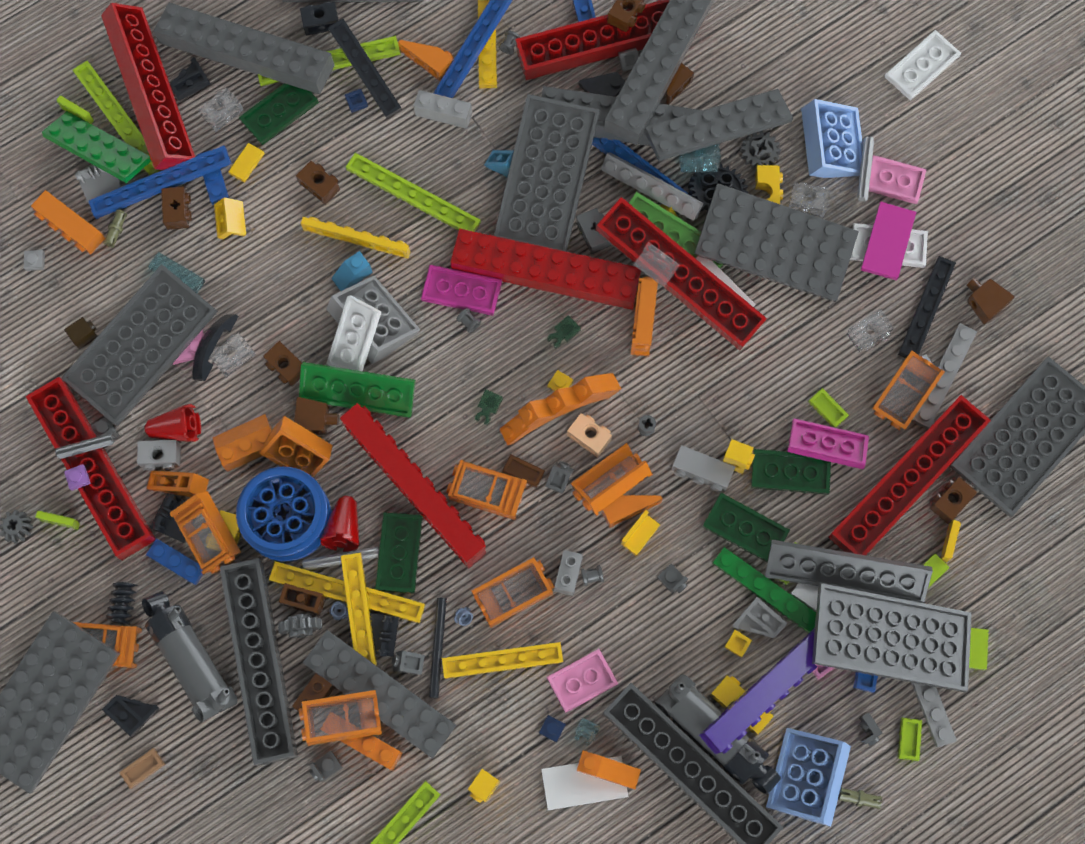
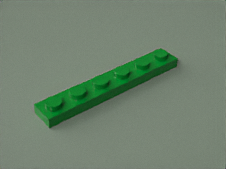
[712,547,816,633]

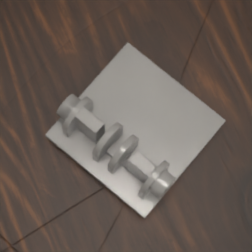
[75,165,121,204]

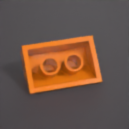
[212,414,272,472]
[259,416,333,477]

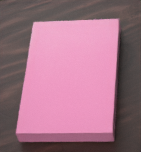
[869,155,927,204]
[547,649,618,713]

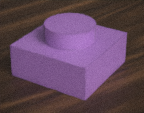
[64,464,91,491]

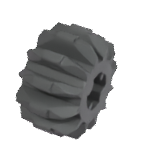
[0,510,34,543]

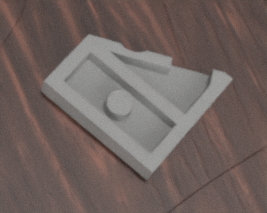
[732,597,788,638]

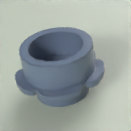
[330,601,348,620]
[454,607,473,626]

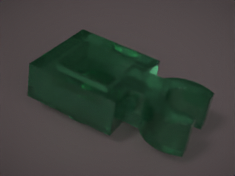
[547,315,581,349]
[475,389,504,425]

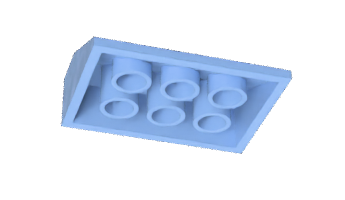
[801,99,863,178]
[766,728,851,827]

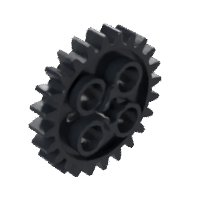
[688,163,748,215]

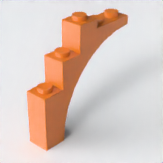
[499,373,621,446]

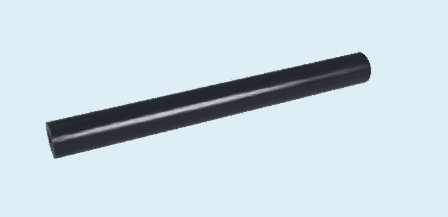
[429,598,447,698]

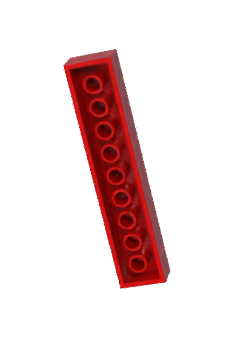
[515,0,697,80]
[101,3,195,170]
[596,197,767,350]
[450,228,642,310]
[25,377,156,561]
[828,395,991,555]
[340,403,486,569]

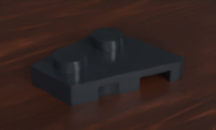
[170,57,211,101]
[578,72,626,97]
[102,695,159,738]

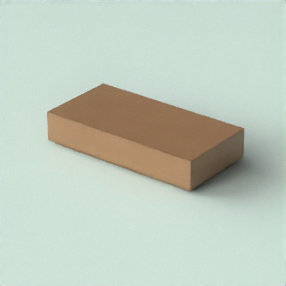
[119,748,166,789]

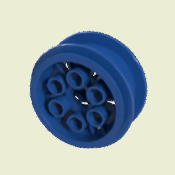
[236,467,332,562]

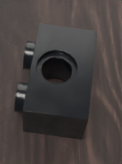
[300,2,339,36]

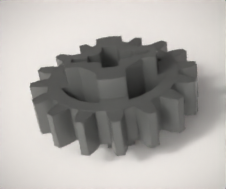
[740,131,781,169]
[278,614,322,638]

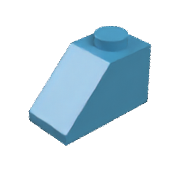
[484,150,514,178]
[331,251,373,291]

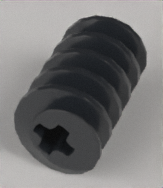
[106,582,138,625]

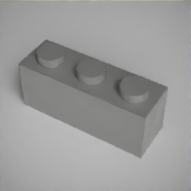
[414,90,472,129]
[672,445,735,492]

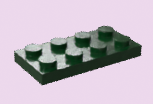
[239,83,319,145]
[751,449,831,495]
[702,493,790,562]
[375,512,423,594]

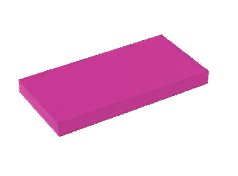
[861,202,917,281]
[421,265,502,316]
[787,418,869,470]

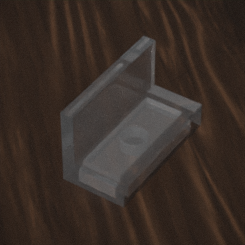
[633,242,680,287]

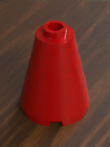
[144,404,201,442]
[320,495,360,552]

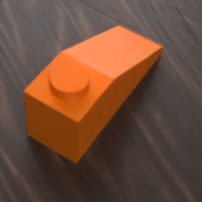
[398,40,453,81]
[146,471,209,497]
[601,495,662,528]
[577,750,641,790]

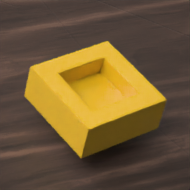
[547,370,574,391]
[724,630,752,658]

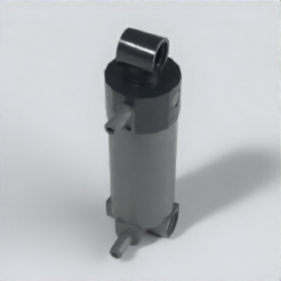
[142,591,238,722]
[655,674,781,795]

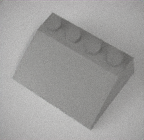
[326,275,420,364]

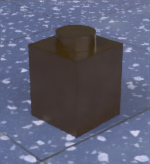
[64,317,98,350]

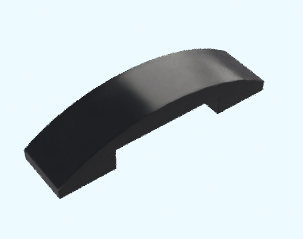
[192,314,239,381]

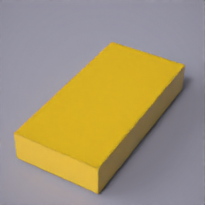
[228,143,264,183]
[940,520,961,562]

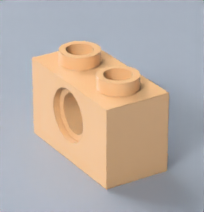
[567,413,612,458]

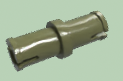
[103,210,127,248]
[838,787,882,809]

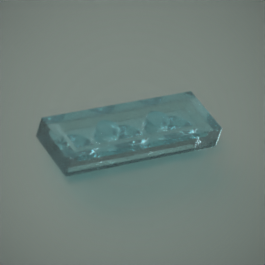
[148,252,206,293]

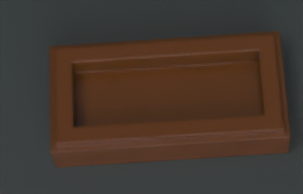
[502,454,545,489]

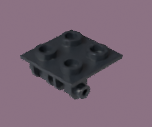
[149,493,198,543]
[370,613,399,657]

